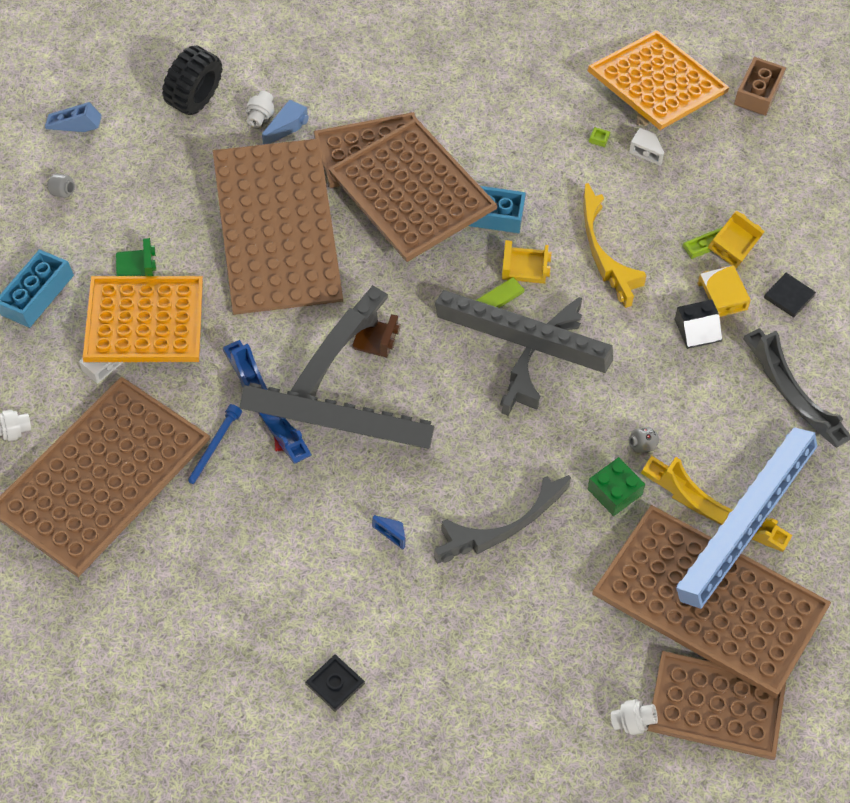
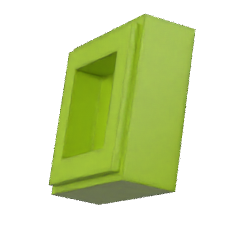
[589,127,611,147]

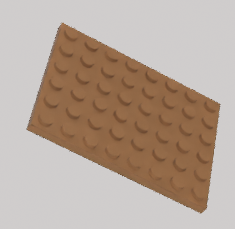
[328,118,497,262]

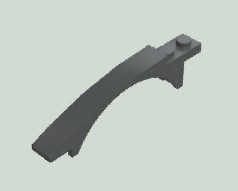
[290,285,388,398]
[500,297,582,416]
[743,328,850,448]
[434,475,571,564]

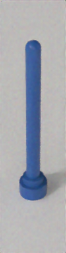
[188,404,242,484]

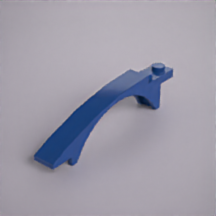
[223,340,312,464]

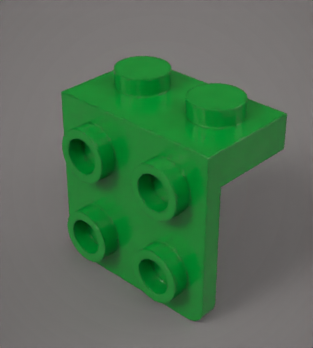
[116,238,157,276]

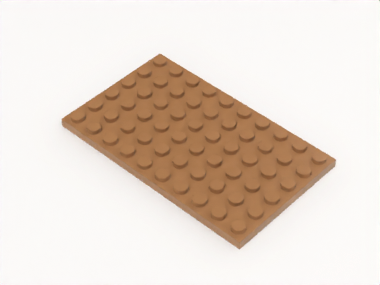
[213,139,343,315]
[0,377,210,578]
[592,505,831,698]

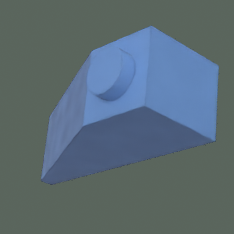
[262,100,309,145]
[45,102,102,132]

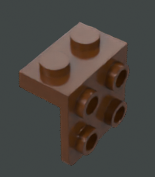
[352,314,401,358]

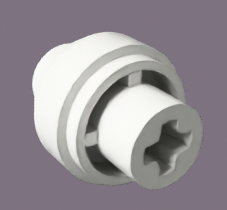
[246,91,275,128]
[0,409,31,442]
[611,699,658,735]

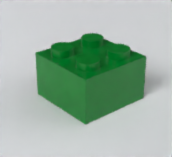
[587,457,645,517]

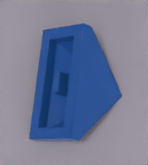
[372,515,406,550]

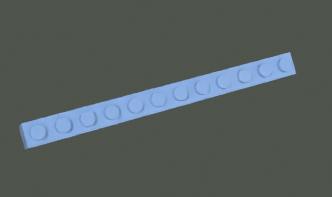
[676,427,818,609]

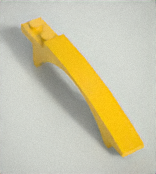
[583,183,647,308]
[641,455,793,552]

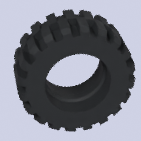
[162,45,223,115]

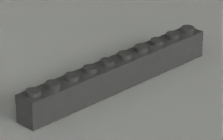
[435,290,613,373]
[239,383,435,449]

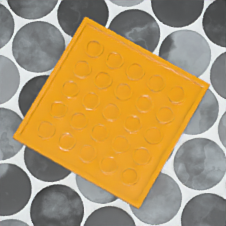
[587,30,729,130]
[83,276,203,362]

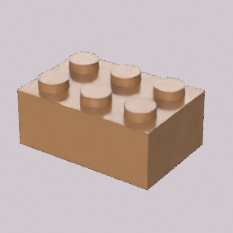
[734,56,786,116]

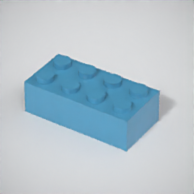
[469,186,526,234]
[0,249,74,328]

